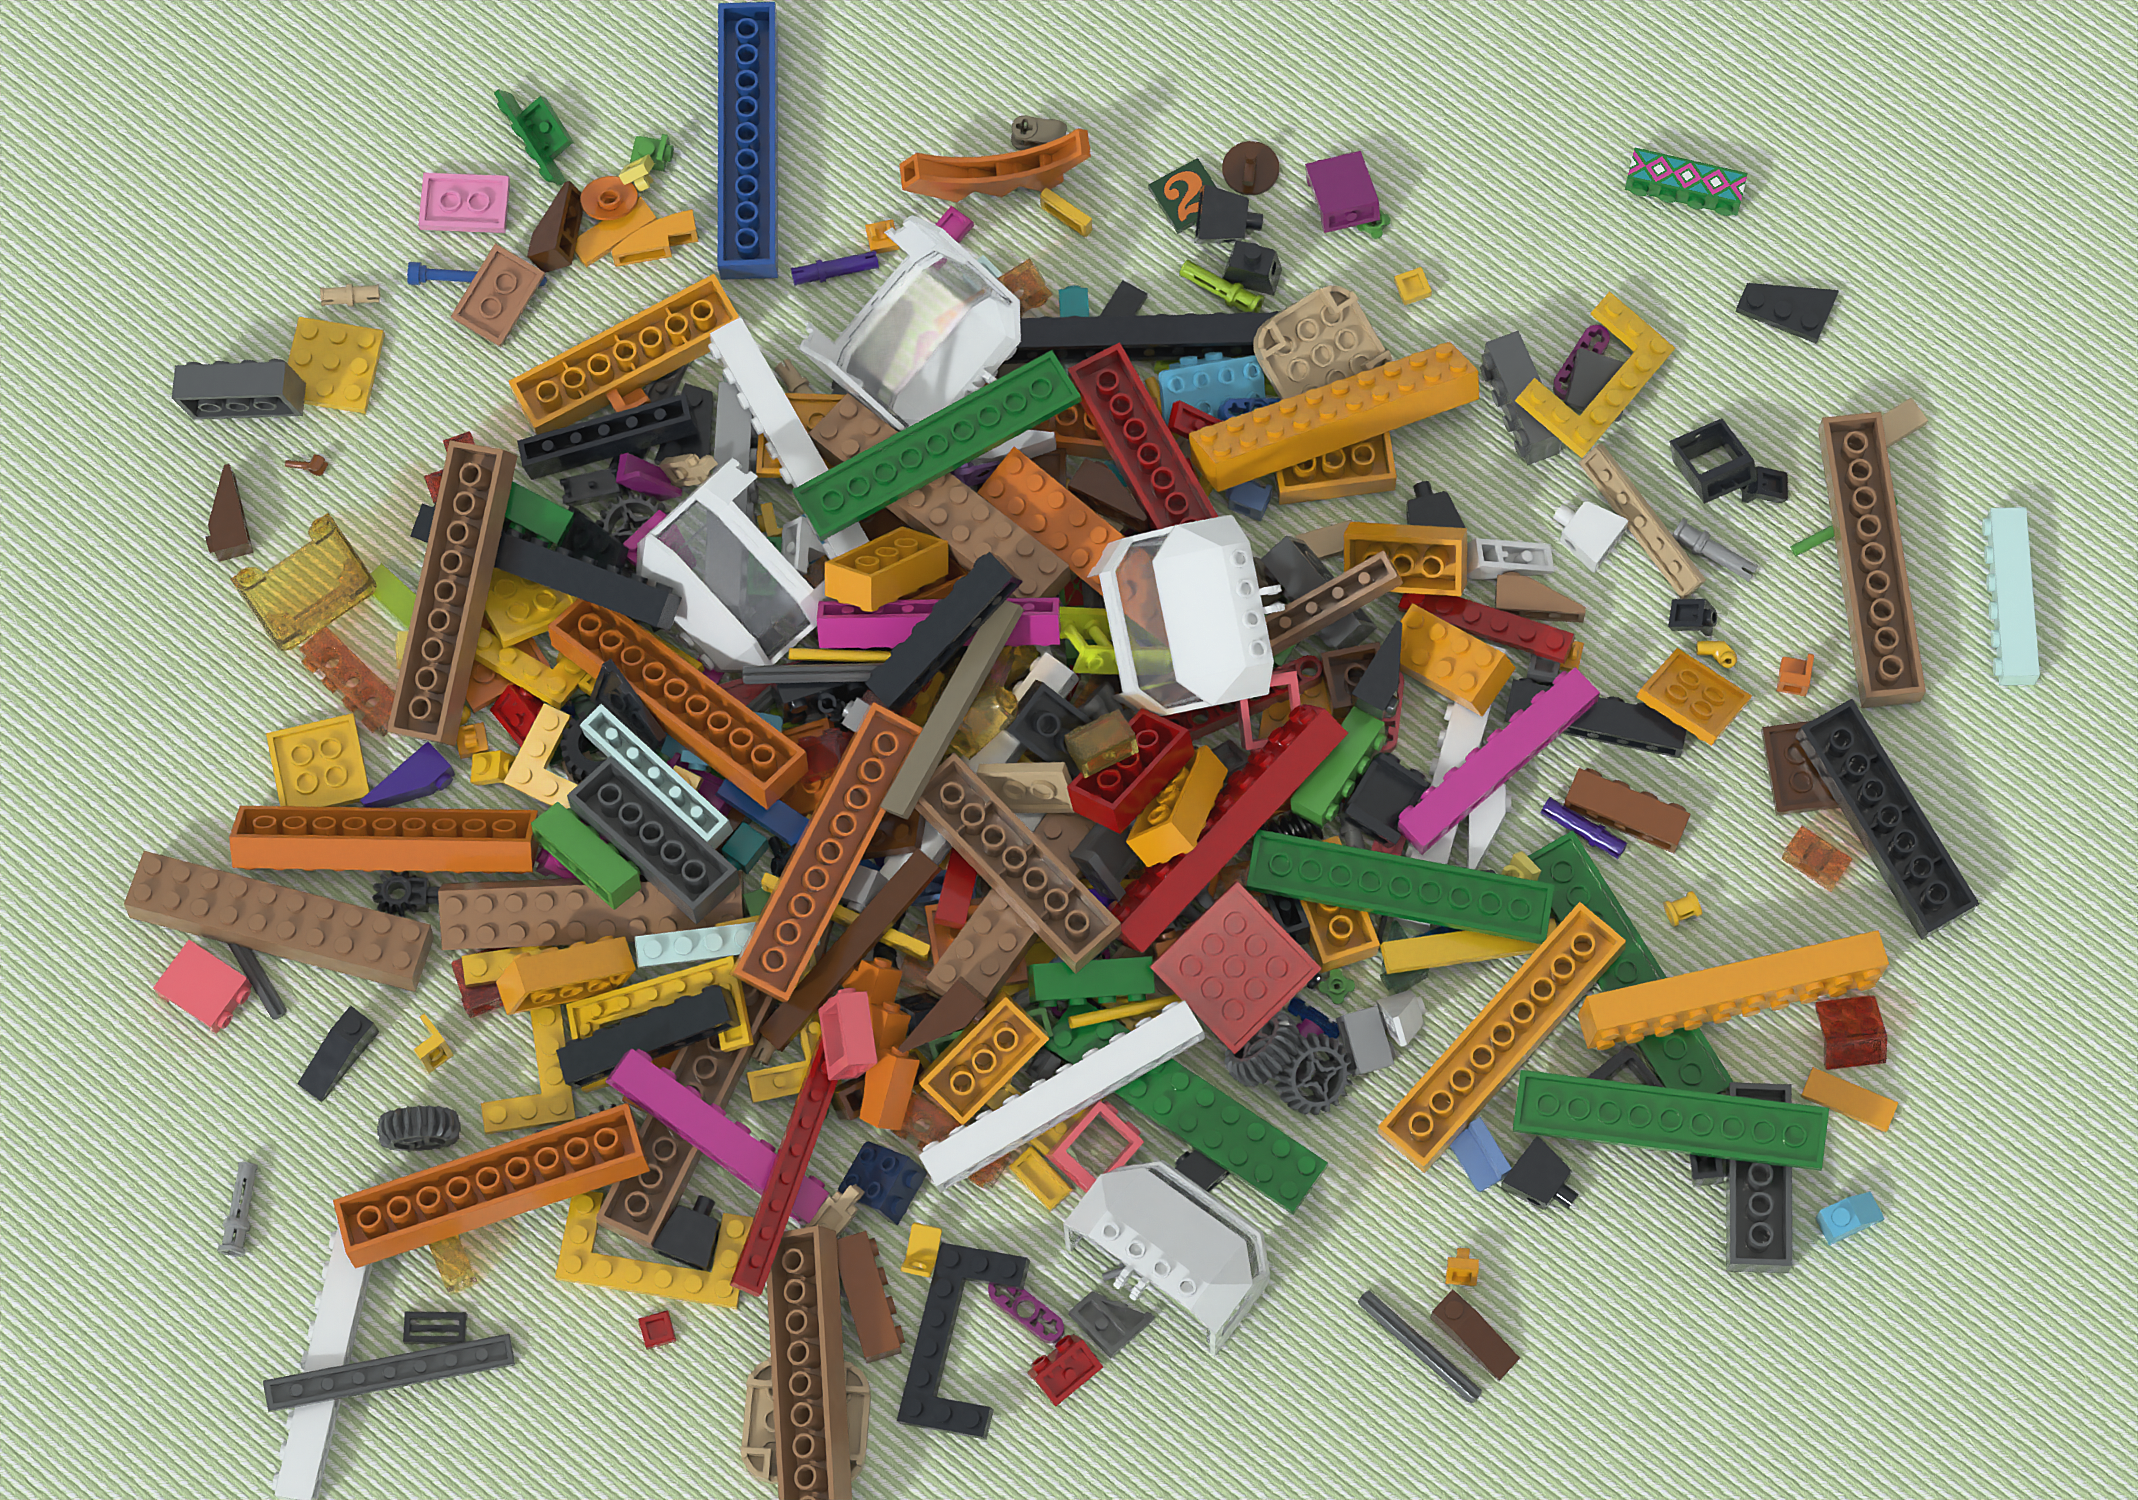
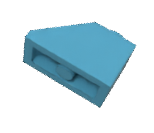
[1815,1191,1885,1246]

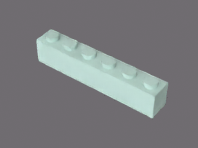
[1982,507,2040,686]
[580,704,733,849]

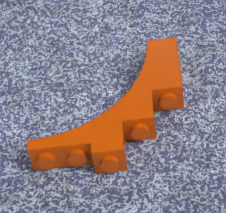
[899,128,1091,202]
[822,954,920,1130]

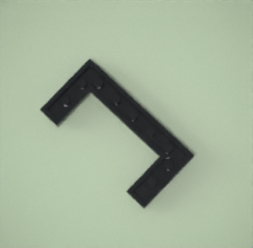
[897,1242,1030,1440]

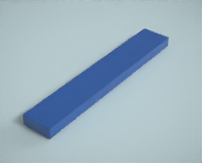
[715,778,882,871]

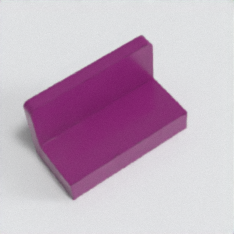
[616,453,683,502]

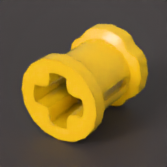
[1663,891,1702,927]

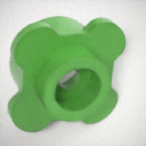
[1356,209,1390,239]
[1319,969,1355,1004]

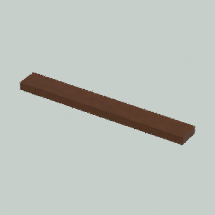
[758,848,942,1052]

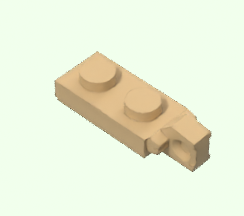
[659,454,718,487]
[804,1184,865,1238]

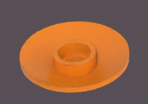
[580,176,638,220]

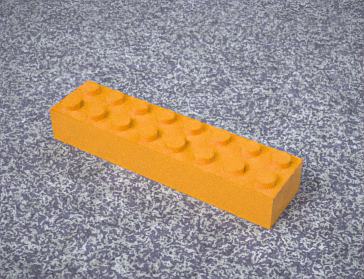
[508,274,740,435]

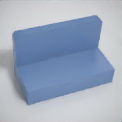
[1450,1117,1512,1192]

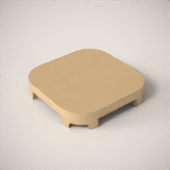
[1253,285,1392,400]
[740,1357,871,1484]

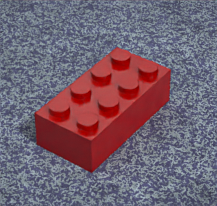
[1067,708,1195,834]

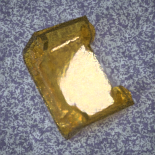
[230,513,377,651]
[927,645,1041,760]

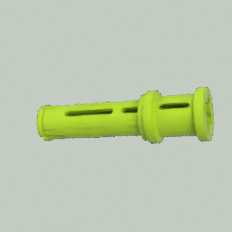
[1179,259,1265,313]

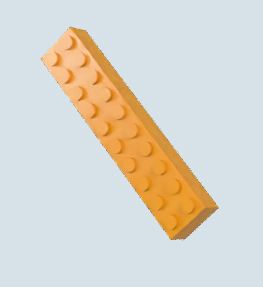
[1189,342,1479,492]
[1378,902,1626,1174]
[1577,930,1889,1050]

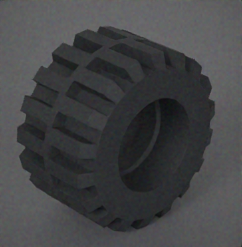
[561,708,605,783]

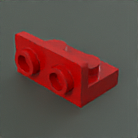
[490,684,544,748]
[1027,1334,1103,1406]

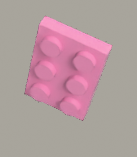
[418,173,510,233]

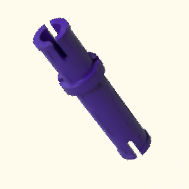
[790,250,879,286]
[1540,797,1628,859]

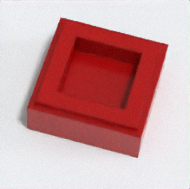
[638,1310,676,1350]

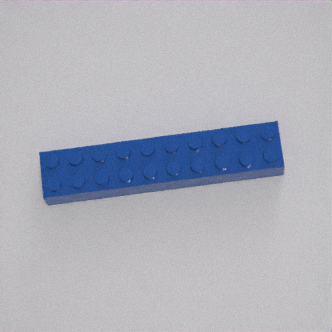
[717,2,778,280]

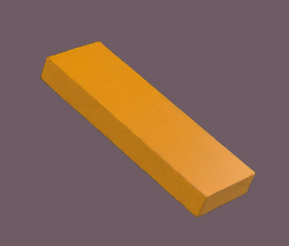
[575,196,657,268]
[1800,1067,1898,1132]

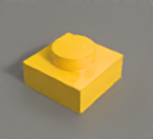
[1394,267,1432,306]

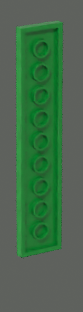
[792,350,1082,541]
[1246,830,1554,944]
[1528,830,1734,1094]
[1042,1002,1328,1215]
[1513,1070,1829,1171]

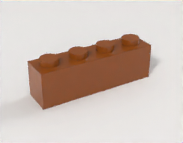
[1564,768,1691,854]
[837,1231,906,1364]

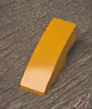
[611,209,699,267]

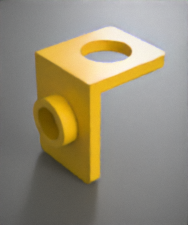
[900,1222,942,1277]

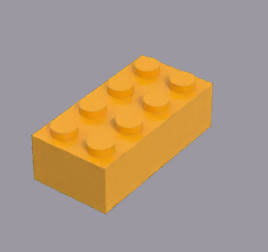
[1274,431,1397,505]
[1344,522,1467,596]
[825,526,948,612]
[1399,603,1516,717]
[1126,745,1228,867]
[1300,835,1380,974]
[496,936,636,1015]
[918,990,1049,1125]

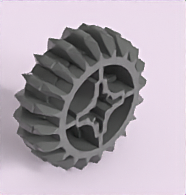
[596,492,670,569]
[1224,1011,1301,1087]
[1274,1032,1355,1115]
[377,1105,461,1152]

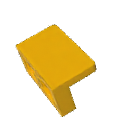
[413,1013,454,1073]

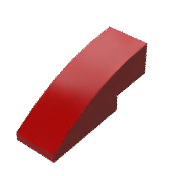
[933,847,977,930]

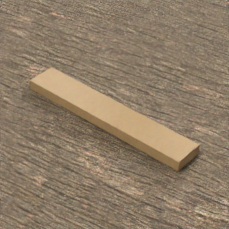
[1579,443,1706,599]

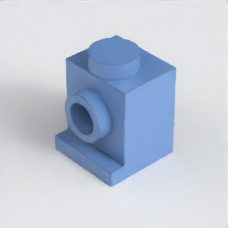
[1225,480,1273,522]

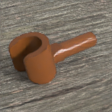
[285,454,328,476]

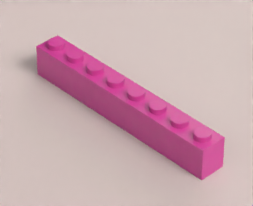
[817,598,1061,649]
[1397,667,1600,855]
[605,1049,830,1226]

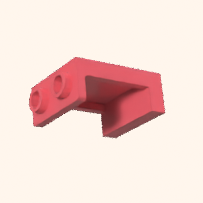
[153,940,252,1034]

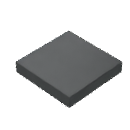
[1564,348,1625,422]

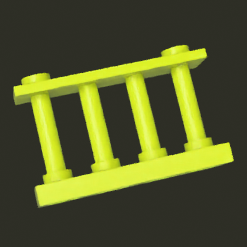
[1060,607,1174,676]

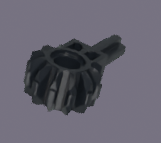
[372,870,440,918]

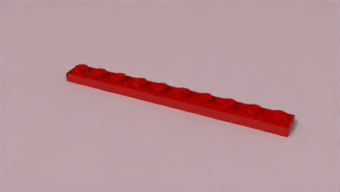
[730,1032,838,1297]

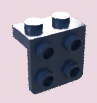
[838,1141,927,1226]

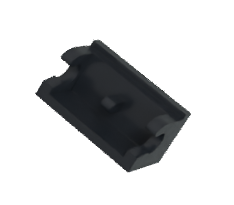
[560,466,627,507]

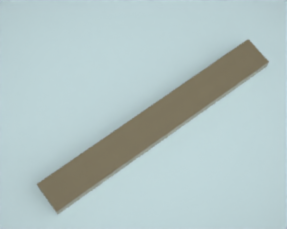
[880,600,1024,820]

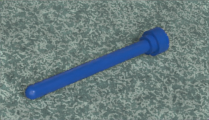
[407,262,547,286]

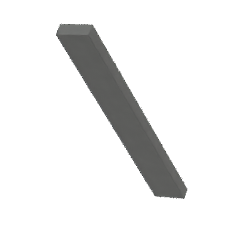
[263,1334,515,1413]

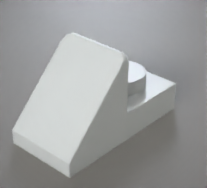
[781,516,826,575]

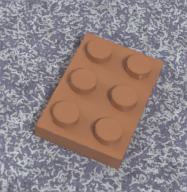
[450,243,546,348]

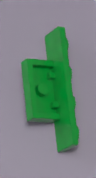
[494,89,574,185]

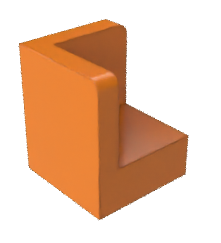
[606,388,651,413]
[1776,654,1814,697]

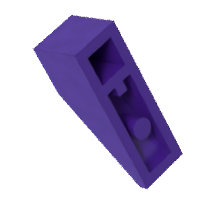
[360,741,455,808]

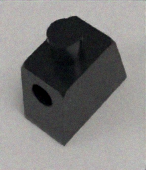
[1194,185,1263,244]
[1222,241,1282,296]
[1406,481,1466,528]
[1501,1136,1579,1210]
[652,1195,721,1272]

